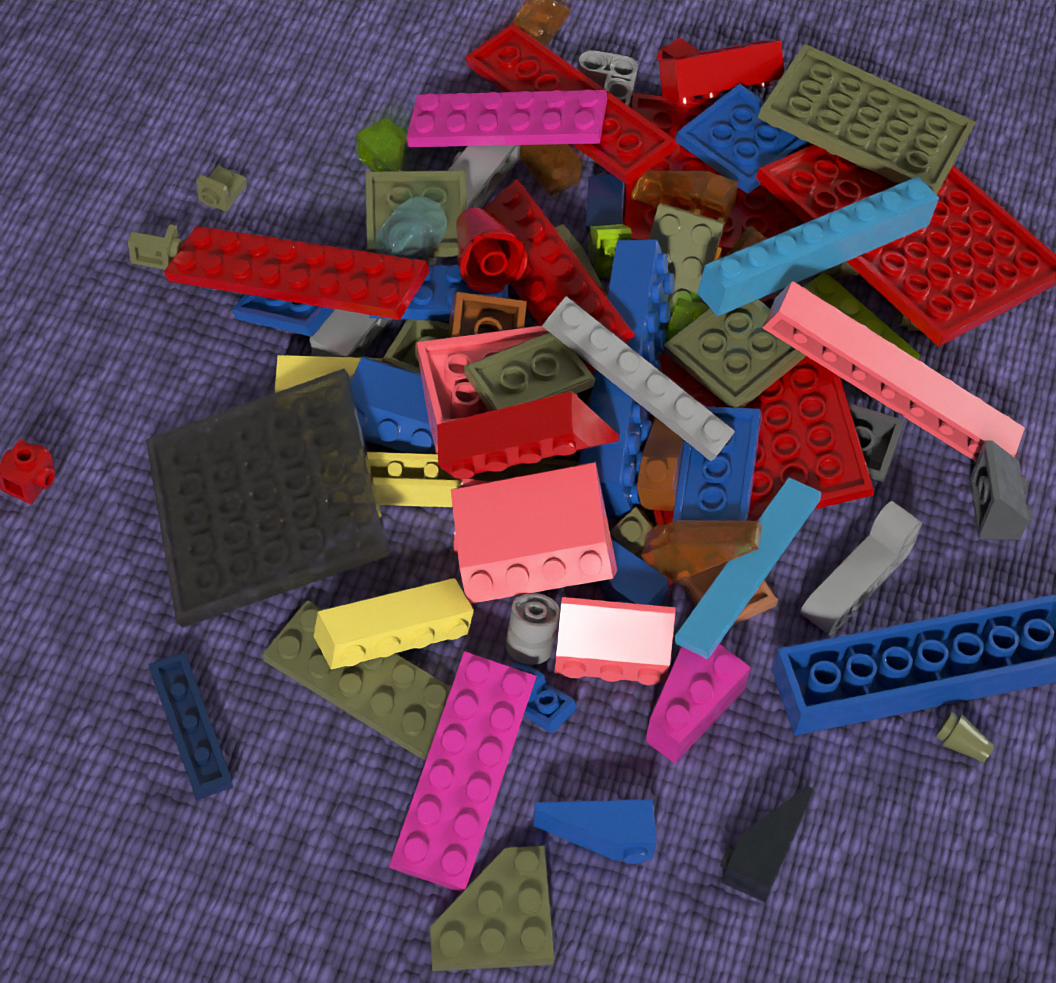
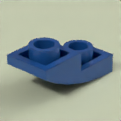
[509,660,577,734]

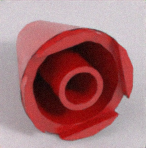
[456,207,528,294]

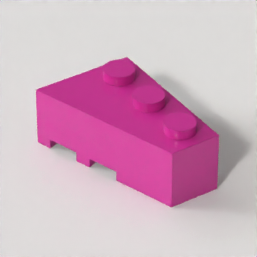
[645,644,751,764]

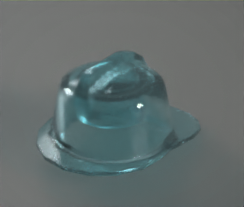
[375,196,447,261]

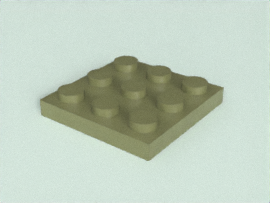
[366,171,467,257]
[664,299,806,408]

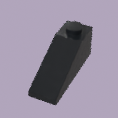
[720,786,814,903]

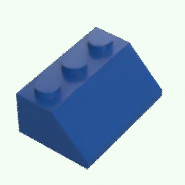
[336,356,438,454]

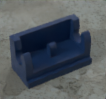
[586,175,626,232]

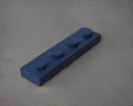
[148,652,233,800]

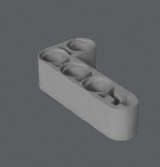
[578,50,638,166]
[800,501,922,636]

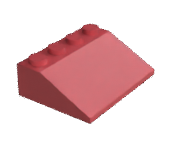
[416,326,578,453]
[451,462,617,604]

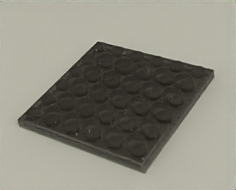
[146,368,391,628]

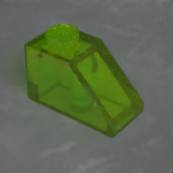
[356,117,407,172]

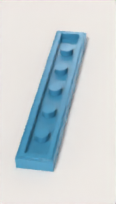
[675,478,821,659]

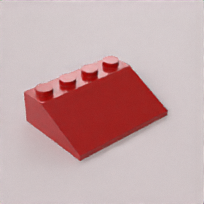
[437,391,619,479]

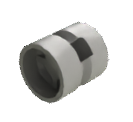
[505,593,560,665]

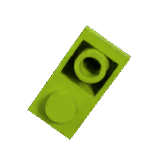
[588,224,632,278]

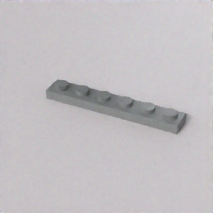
[542,296,735,461]

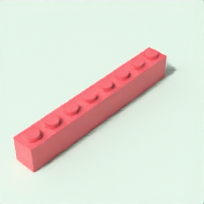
[762,281,1025,462]

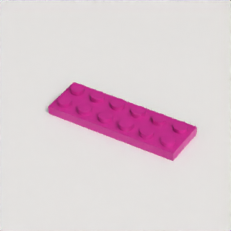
[406,89,607,147]
[389,651,536,893]

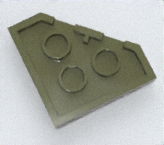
[430,846,554,971]

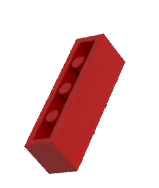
[658,40,784,104]

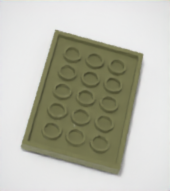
[758,43,976,195]

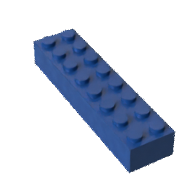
[579,240,675,517]
[772,594,1056,736]

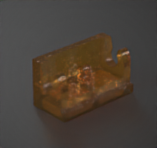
[513,0,570,47]
[520,144,582,196]

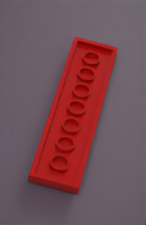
[465,23,677,185]
[483,179,635,373]
[164,226,430,320]

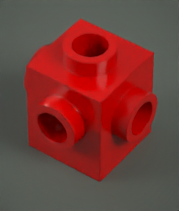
[0,439,55,505]

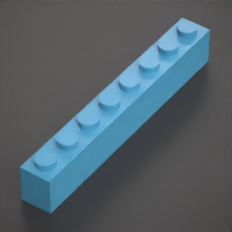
[697,176,939,317]

